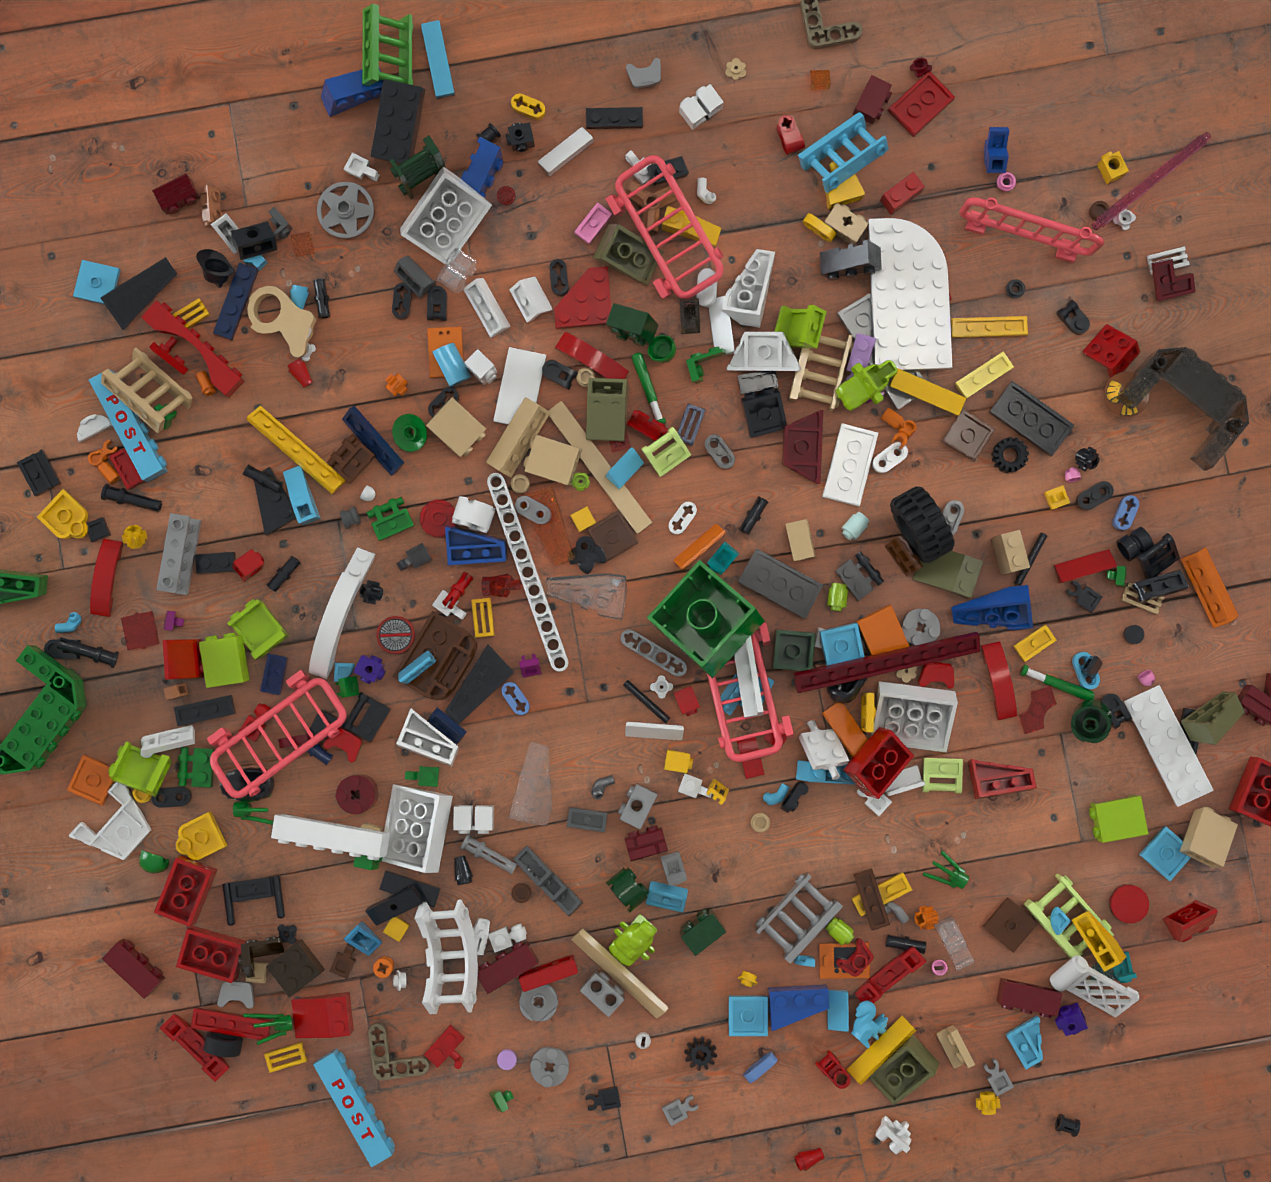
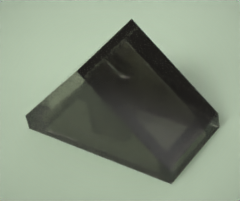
[679,298,700,334]

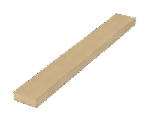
[548,401,652,534]

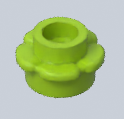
[571,472,590,491]

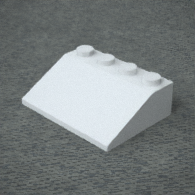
[400,167,492,267]
[870,681,958,752]
[382,784,453,873]

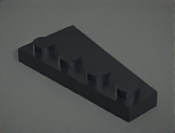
[100,257,177,330]
[445,644,514,725]

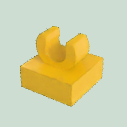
[1044,485,1070,510]

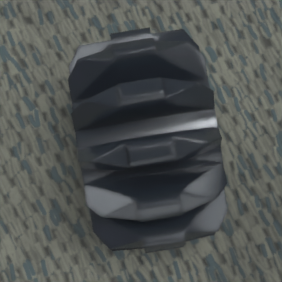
[684,1036,717,1071]

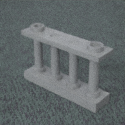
[156,513,202,595]
[755,873,843,964]

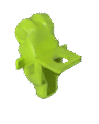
[835,360,898,411]
[608,914,657,967]

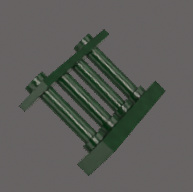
[389,135,446,199]

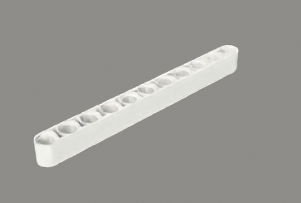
[487,473,569,672]

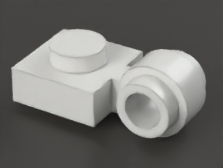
[488,923,527,952]

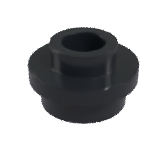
[1006,279,1025,299]

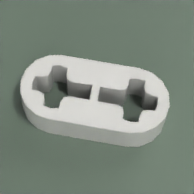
[668,502,697,535]

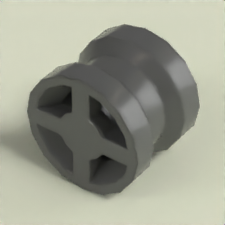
[340,506,361,529]

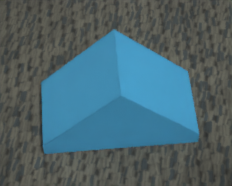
[344,921,383,956]

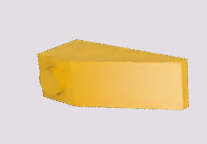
[662,206,721,247]
[1072,910,1126,972]

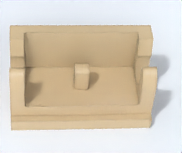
[786,519,816,561]

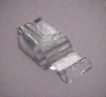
[934,916,975,971]

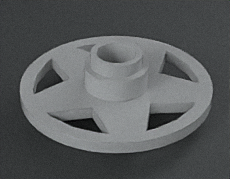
[317,182,374,239]

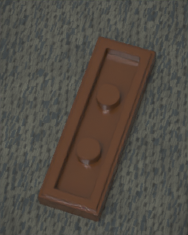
[853,868,890,931]

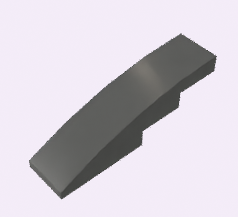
[513,846,583,917]

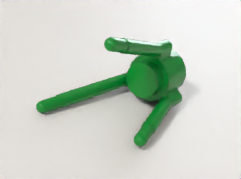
[233,794,274,825]
[923,851,969,889]
[243,1013,292,1045]

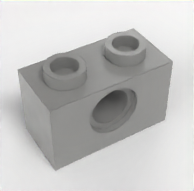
[618,783,658,829]

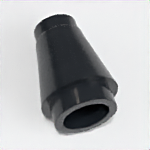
[454,856,473,885]

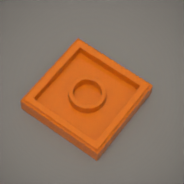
[67,755,114,806]

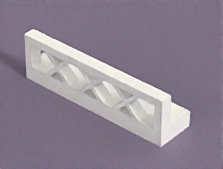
[734,636,764,718]

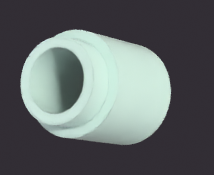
[842,512,870,541]

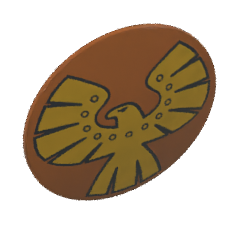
[1104,372,1150,417]

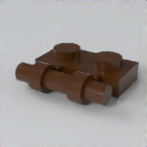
[327,434,376,484]
[885,535,923,577]

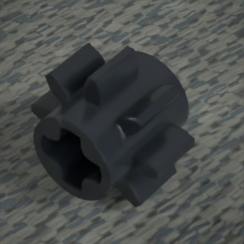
[1075,446,1100,472]
[359,580,383,605]

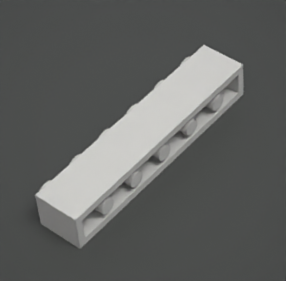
[271,814,390,860]

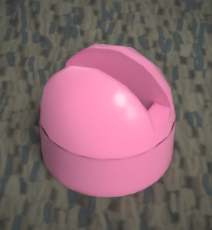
[1065,467,1081,483]
[1137,670,1155,686]
[931,960,948,976]

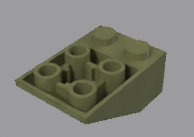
[586,378,629,442]

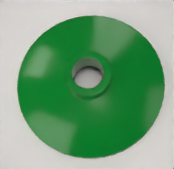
[392,414,427,452]

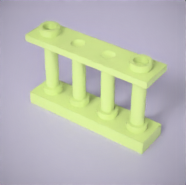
[1023,874,1114,959]

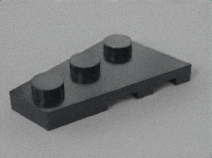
[254,467,296,536]

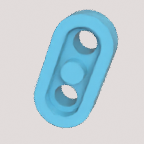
[1072,652,1100,689]

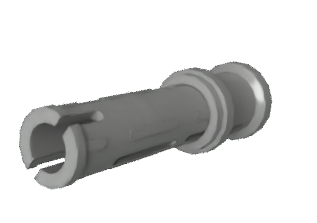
[460,834,517,875]

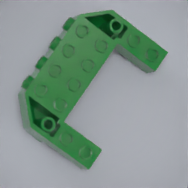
[0,645,86,775]

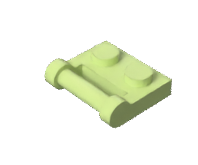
[641,427,691,477]
[922,758,963,794]

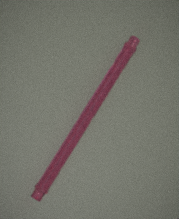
[1091,132,1211,231]

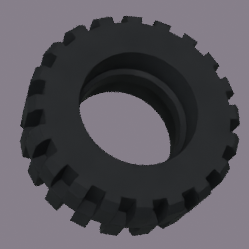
[890,486,955,563]

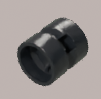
[1116,527,1154,561]

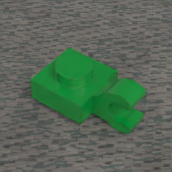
[405,766,439,787]

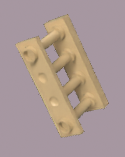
[788,335,854,412]
[101,348,193,433]

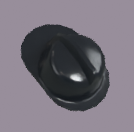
[196,249,234,288]

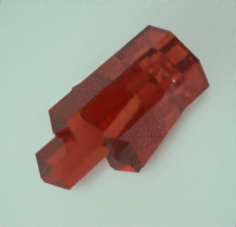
[482,573,522,597]

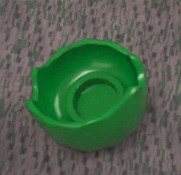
[647,335,676,364]
[139,850,169,874]

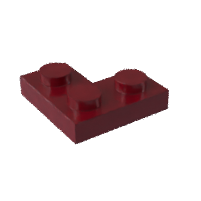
[1151,258,1196,301]

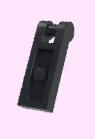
[1132,570,1189,603]

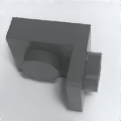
[268,207,293,241]

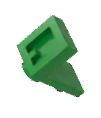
[686,347,726,384]

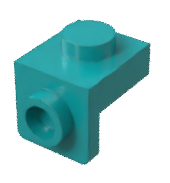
[707,542,740,575]
[1111,951,1137,983]

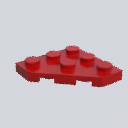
[554,266,611,329]

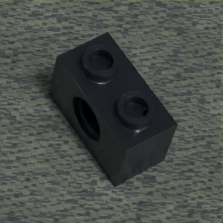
[231,221,277,260]

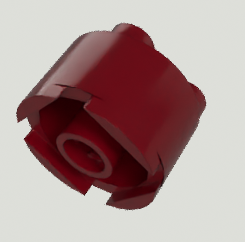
[335,774,378,815]

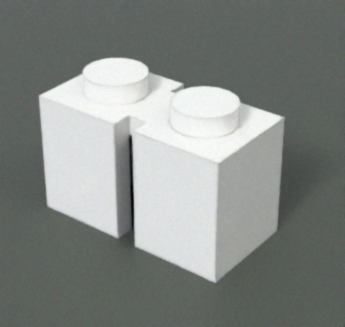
[679,84,724,130]
[464,349,497,385]
[453,805,494,834]

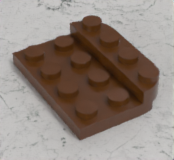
[393,611,477,700]

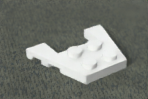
[69,783,152,860]

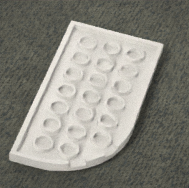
[868,218,952,371]

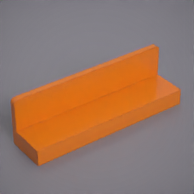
[1181,547,1239,628]

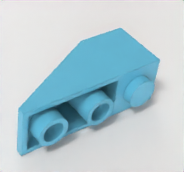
[283,466,321,525]
[796,760,856,785]

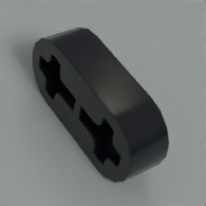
[549,259,569,296]
[392,283,412,320]
[428,387,459,418]

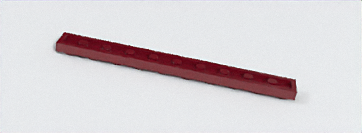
[794,632,981,693]

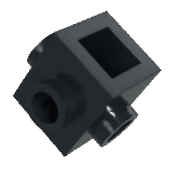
[505,122,535,152]

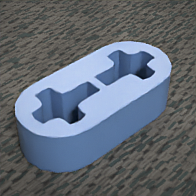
[1112,495,1139,531]
[502,682,530,715]
[743,1052,778,1083]

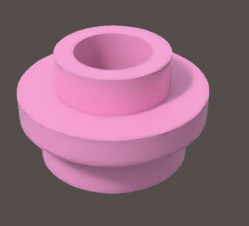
[997,172,1016,192]

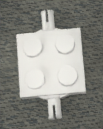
[799,720,849,780]

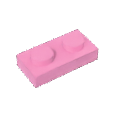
[574,202,613,245]

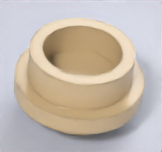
[576,368,596,387]
[751,813,770,832]

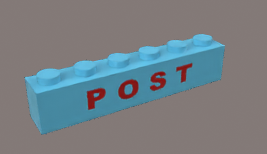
[89,369,168,482]
[313,1048,395,1168]

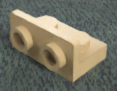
[936,1024,975,1068]

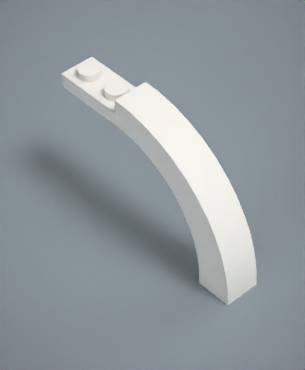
[309,547,375,679]

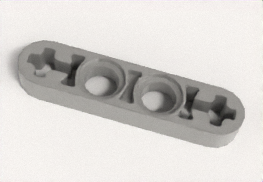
[621,629,687,676]

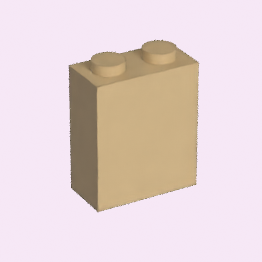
[426,397,486,457]
[523,435,582,486]
[991,530,1030,575]
[1180,807,1238,869]

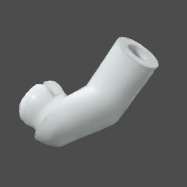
[697,178,716,204]

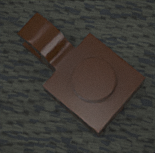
[329,943,356,979]

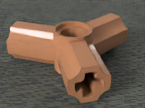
[625,181,678,234]

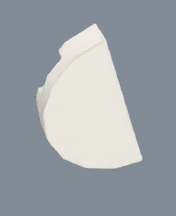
[77,414,113,443]

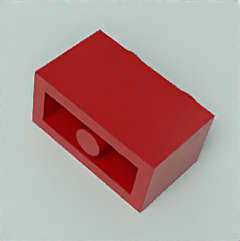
[880,171,925,215]

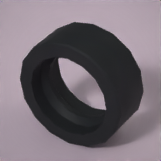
[203,1032,243,1057]

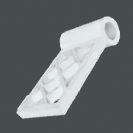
[1050,955,1139,1018]

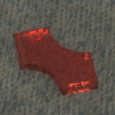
[1019,686,1057,734]

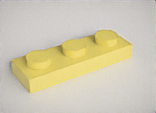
[955,351,1014,399]

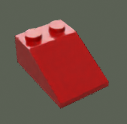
[162,639,204,680]
[1162,900,1218,942]
[291,992,354,1038]

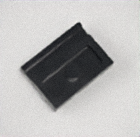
[17,449,62,497]

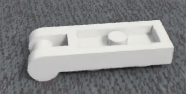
[141,725,195,758]

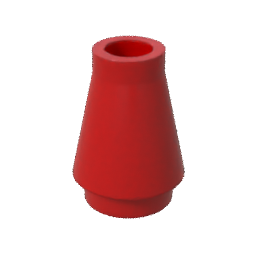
[287,358,313,388]
[794,1147,825,1171]

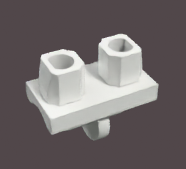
[876,1115,912,1154]

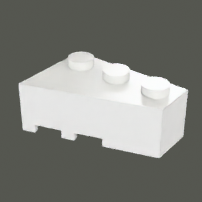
[396,708,459,767]

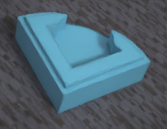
[334,663,355,682]
[1050,907,1071,935]
[794,955,815,967]

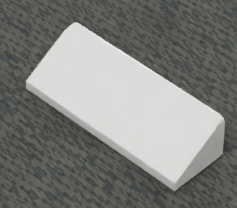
[538,127,594,177]
[463,278,510,338]
[709,296,735,355]
[625,722,684,740]

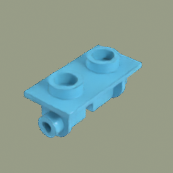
[720,674,741,716]

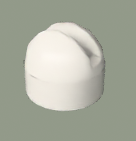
[360,485,375,501]
[635,1032,651,1049]

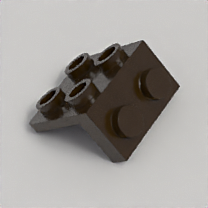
[238,936,284,978]

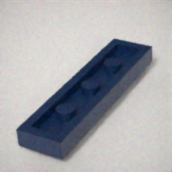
[213,262,259,341]
[342,406,404,476]

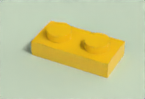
[1013,624,1057,662]

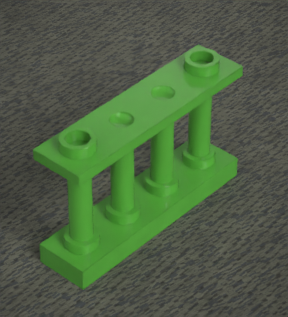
[362,4,413,86]

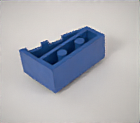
[321,68,383,117]
[461,137,504,198]
[445,525,507,565]
[768,984,830,1031]

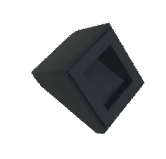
[1081,656,1103,679]

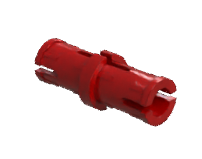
[442,572,473,609]

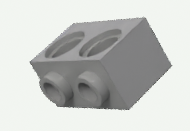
[580,970,625,1017]

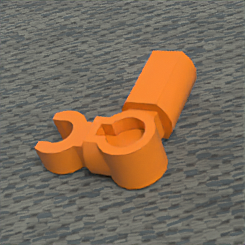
[880,407,917,449]
[88,439,120,485]

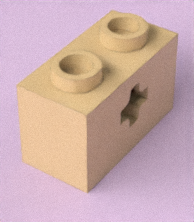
[824,203,869,245]

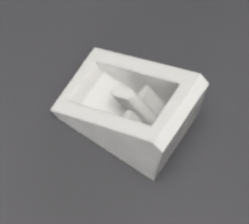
[211,213,239,254]

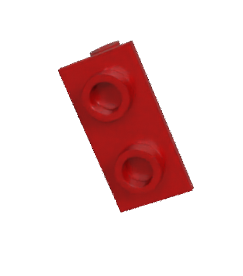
[626,410,668,441]

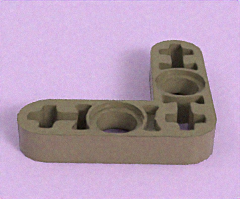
[800,0,862,49]
[368,1022,430,1080]

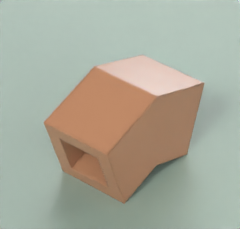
[163,683,189,700]

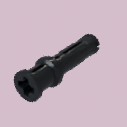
[101,483,162,513]
[57,637,119,668]

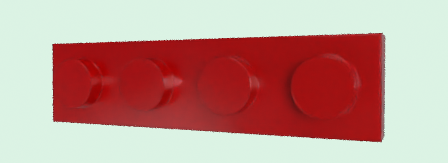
[190,1007,272,1040]

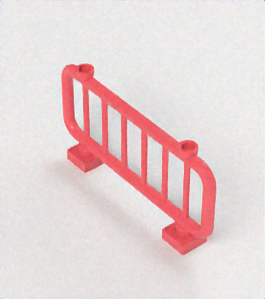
[605,155,724,299]
[959,197,1104,263]
[707,623,794,762]
[207,670,346,798]

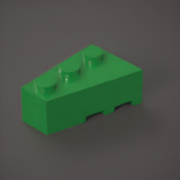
[0,569,48,604]

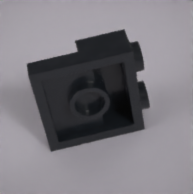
[740,387,787,438]

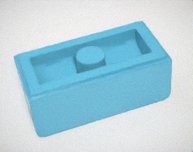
[605,447,644,489]
[398,651,436,684]
[646,881,688,913]
[827,990,849,1032]

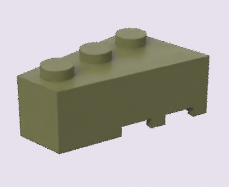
[1181,691,1245,745]

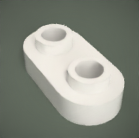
[872,442,908,473]

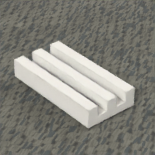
[1146,246,1190,275]

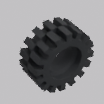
[991,437,1029,473]

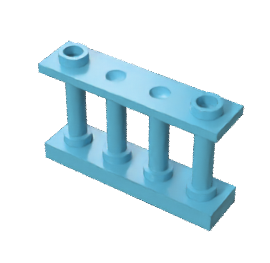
[798,112,889,193]

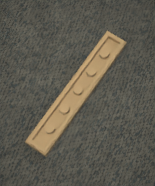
[571,929,668,1018]

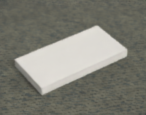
[493,347,546,425]
[822,423,878,507]

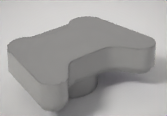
[626,58,661,89]
[217,981,255,1009]

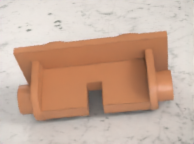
[200,185,222,227]

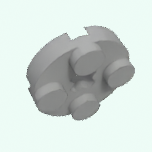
[901,609,940,646]
[519,984,558,1022]
[530,1046,569,1088]

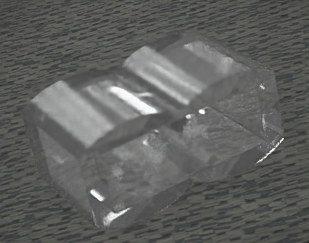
[435,248,477,294]

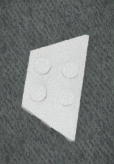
[727,332,801,371]

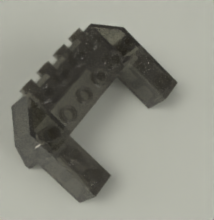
[1115,347,1249,471]

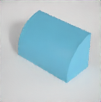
[432,343,471,387]

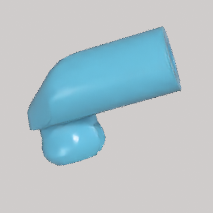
[55,612,81,633]
[763,783,790,806]

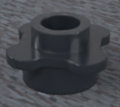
[277,924,297,944]

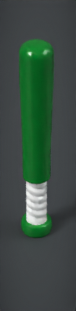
[632,352,666,424]
[1020,665,1095,701]

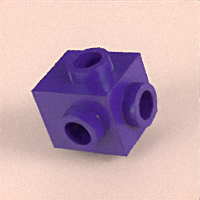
[353,655,386,684]
[1055,1002,1088,1036]

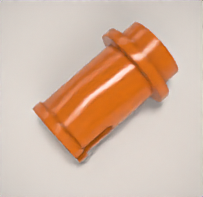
[195,371,216,396]

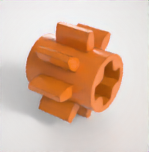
[385,373,408,397]
[915,905,939,930]

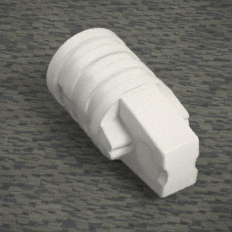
[473,918,490,955]

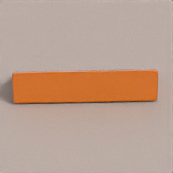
[673,524,726,571]
[822,702,868,758]

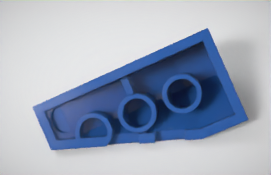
[951,585,1033,630]

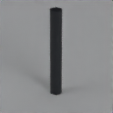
[1014,533,1047,586]
[623,680,670,724]

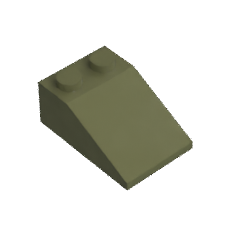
[593,224,664,286]
[912,551,984,599]
[869,1035,940,1105]

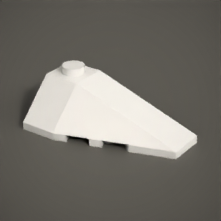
[722,249,775,328]

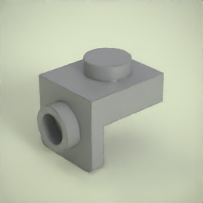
[661,851,687,885]

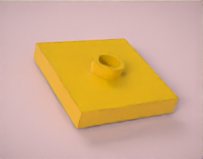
[861,692,876,732]

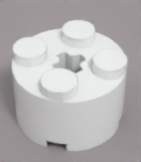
[452,496,496,533]

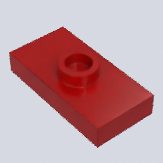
[109,448,145,490]

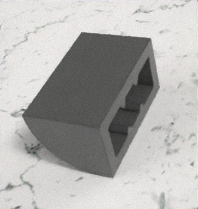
[394,256,436,298]

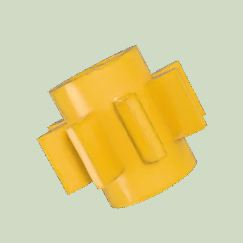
[121,525,147,549]
[975,1091,1001,1115]

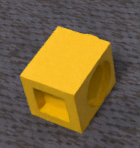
[1097,151,1129,184]
[664,749,693,773]

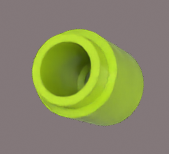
[827,583,848,612]
[825,917,854,945]

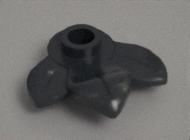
[569,536,606,574]

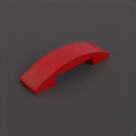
[555,332,629,379]
[90,539,123,617]
[981,641,1017,720]
[854,946,927,1004]
[160,1013,230,1082]

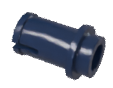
[308,743,334,766]

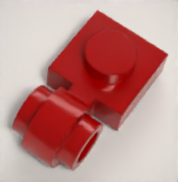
[239,703,271,742]

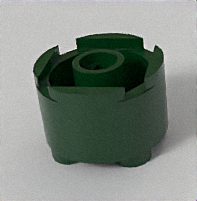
[1071,699,1112,743]
[605,867,649,913]

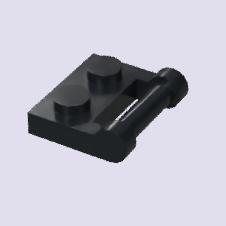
[1136,533,1180,579]
[341,692,391,743]

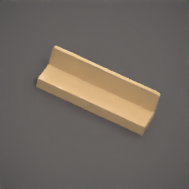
[486,397,551,478]

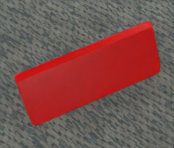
[1054,549,1117,583]
[519,954,578,992]

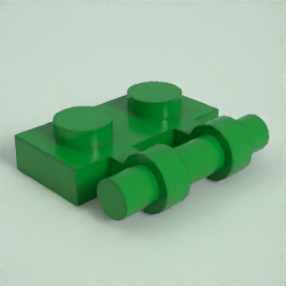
[367,496,415,541]
[177,747,215,788]

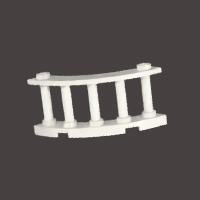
[414,899,478,1014]

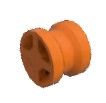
[373,956,395,978]

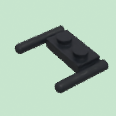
[222,875,285,926]

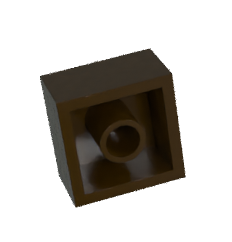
[266,939,325,998]

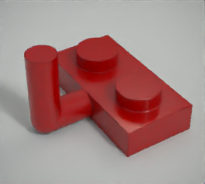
[149,336,189,375]
[424,1024,465,1069]

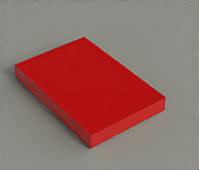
[887,71,955,137]

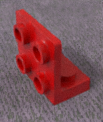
[1083,324,1140,378]

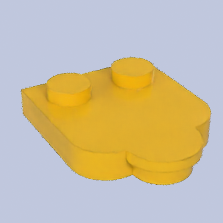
[37,489,88,540]
[176,811,227,860]

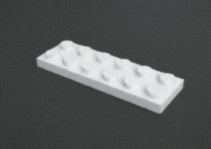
[1123,685,1214,807]

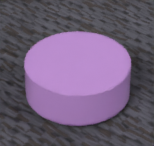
[497,1049,517,1070]

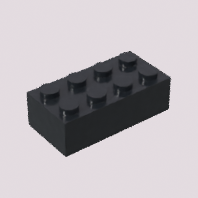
[370,79,425,164]

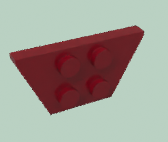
[782,410,824,484]

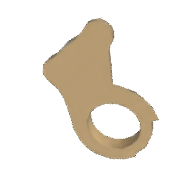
[247,286,317,357]

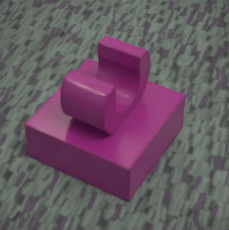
[163,610,184,631]
[519,653,542,678]

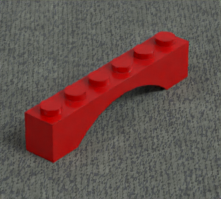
[141,300,245,398]

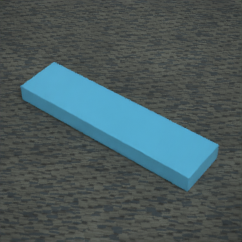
[421,20,455,99]

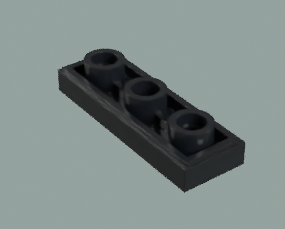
[379,870,441,908]
[365,885,424,926]

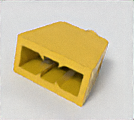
[826,162,865,210]

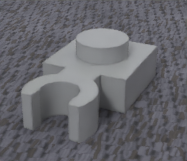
[983,1058,1014,1096]
[662,1094,699,1126]

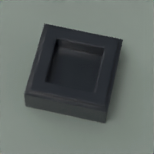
[87,517,111,542]

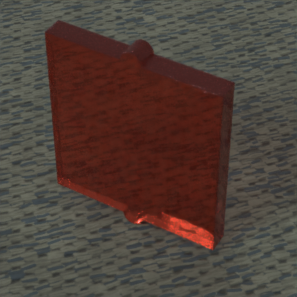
[121,611,159,651]

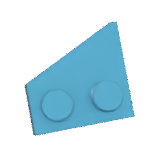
[1005,1015,1043,1070]

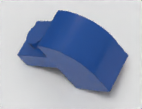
[984,127,1010,173]

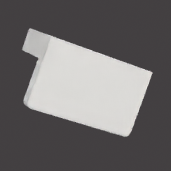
[509,277,552,323]
[885,765,925,796]

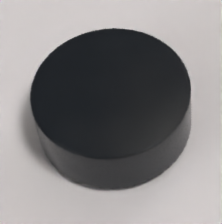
[1123,625,1144,644]

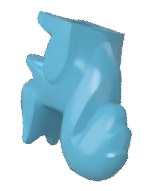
[851,1001,888,1048]

